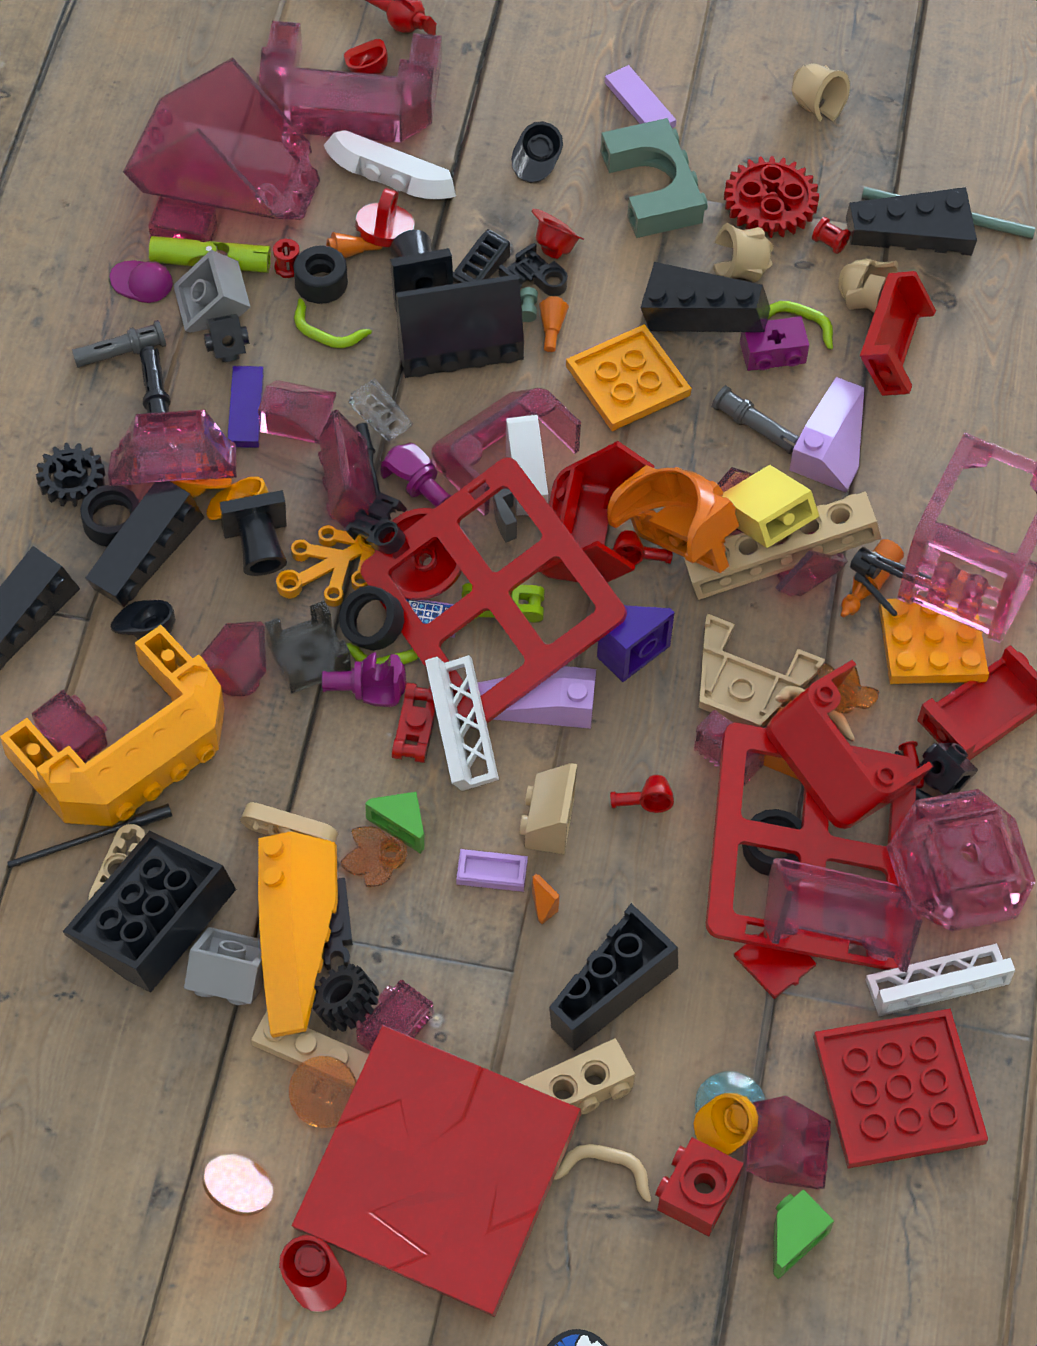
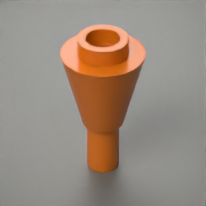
[326,232,382,258]
[539,296,569,352]

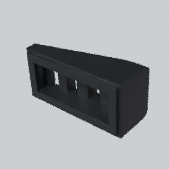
[453,229,510,283]

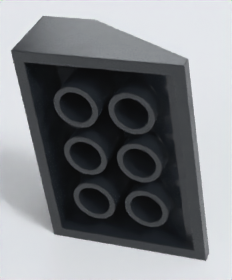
[396,274,524,378]
[63,830,237,993]

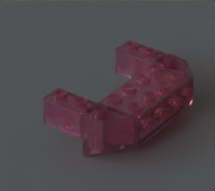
[259,21,442,143]

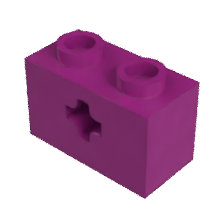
[740,316,809,371]

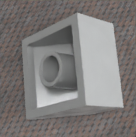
[173,250,251,333]
[184,927,264,1005]

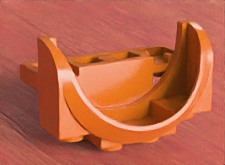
[608,465,739,573]

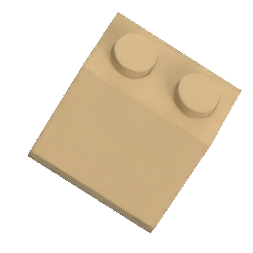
[519,763,577,854]

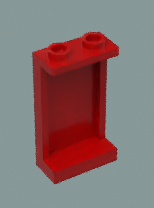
[860,271,936,396]
[917,645,1037,761]

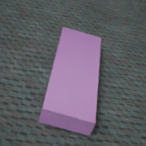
[605,65,676,128]

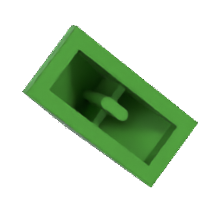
[365,792,424,854]

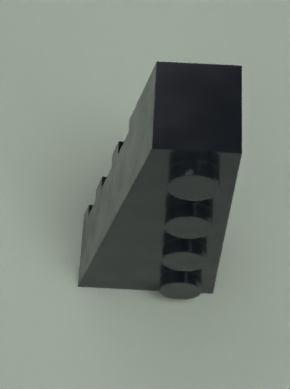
[846,187,977,256]
[640,262,771,332]
[85,475,204,608]
[0,546,80,670]
[549,903,678,1051]

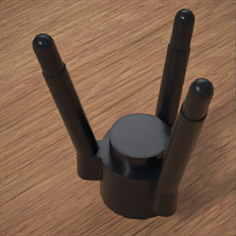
[850,547,933,617]

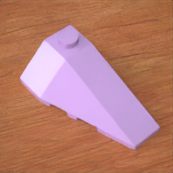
[789,377,864,493]
[468,666,596,729]

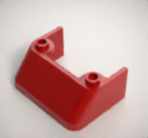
[538,441,654,583]
[766,659,933,829]

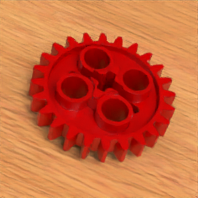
[724,156,819,238]

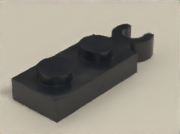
[324,878,353,970]

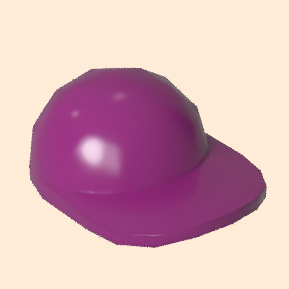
[110,260,173,303]

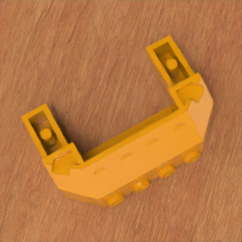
[0,625,225,826]

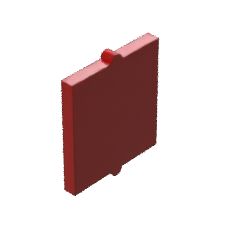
[734,921,817,999]

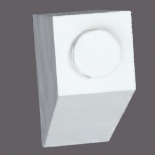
[505,415,548,516]

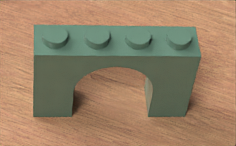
[600,118,708,238]

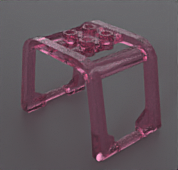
[897,432,1037,643]

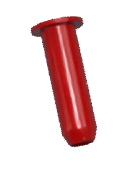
[898,741,924,789]

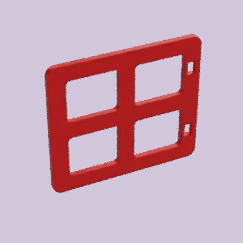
[360,457,627,729]
[706,723,917,970]

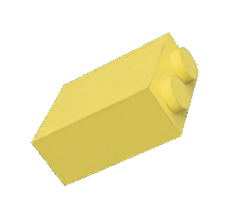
[722,465,819,548]

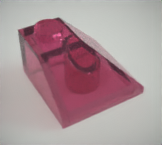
[258,380,336,444]
[200,621,266,696]

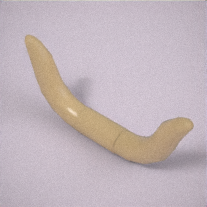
[775,686,855,741]
[554,1144,651,1202]

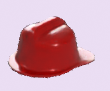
[531,209,584,259]

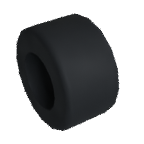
[293,245,348,304]

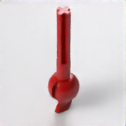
[365,0,437,38]

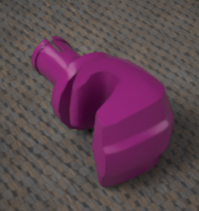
[380,442,451,508]
[322,652,407,707]

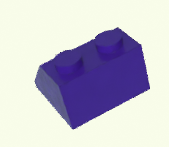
[597,605,675,682]

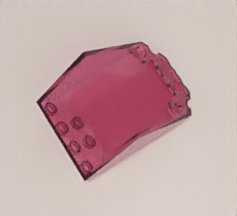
[123,57,320,220]

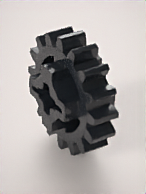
[36,443,106,507]

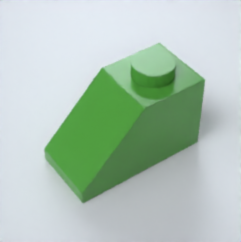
[773,1189,834,1279]

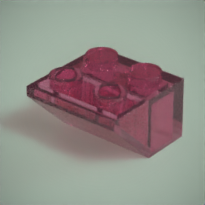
[746,1096,831,1190]

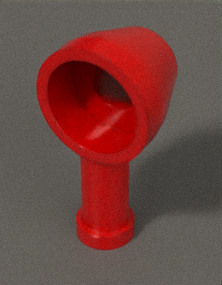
[613,530,673,565]
[610,775,674,813]

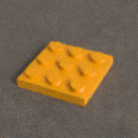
[566,324,692,431]
[879,597,989,684]

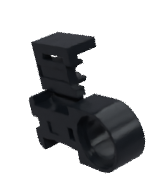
[499,243,568,296]
[345,492,407,554]

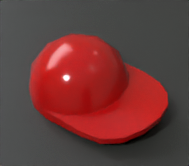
[344,39,388,80]
[279,1235,347,1312]

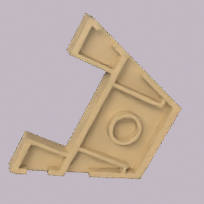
[698,614,825,728]

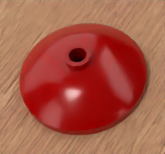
[374,508,462,600]

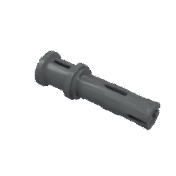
[72,320,166,368]
[712,385,799,454]

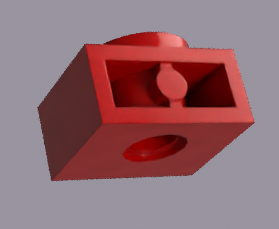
[655,1137,744,1237]

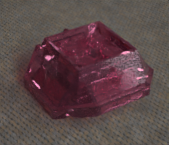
[108,409,237,486]
[887,789,1036,931]

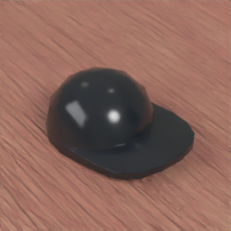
[511,121,563,183]
[111,600,176,640]

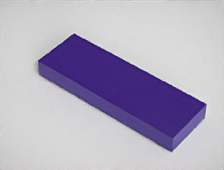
[227,366,264,448]

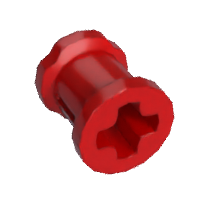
[812,217,851,254]
[273,239,300,278]

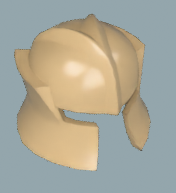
[792,64,850,122]
[713,223,773,282]
[839,258,898,313]

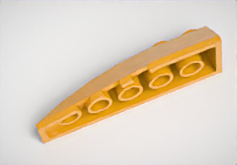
[258,831,338,1038]

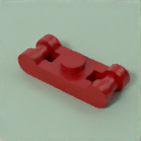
[392,682,436,763]

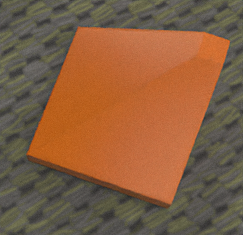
[532,874,559,924]

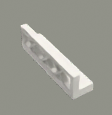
[425,655,499,791]
[865,943,1015,1016]

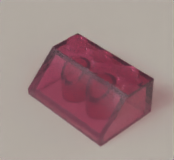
[318,409,376,528]

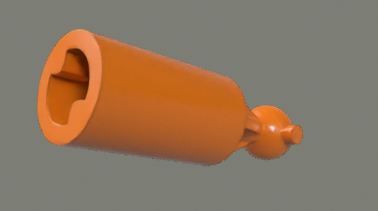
[841,539,904,618]

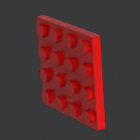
[813,1008,988,1169]

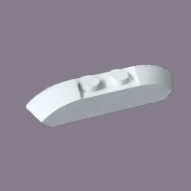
[324,130,456,200]

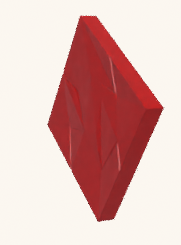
[292,1025,582,1317]

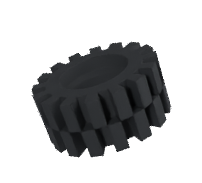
[312,964,379,1032]

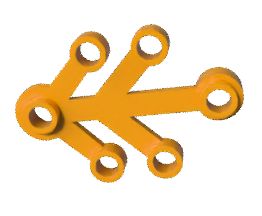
[276,525,375,607]

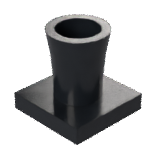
[390,230,454,312]
[220,490,287,576]

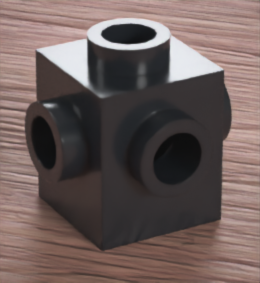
[204,314,250,362]
[917,742,978,795]

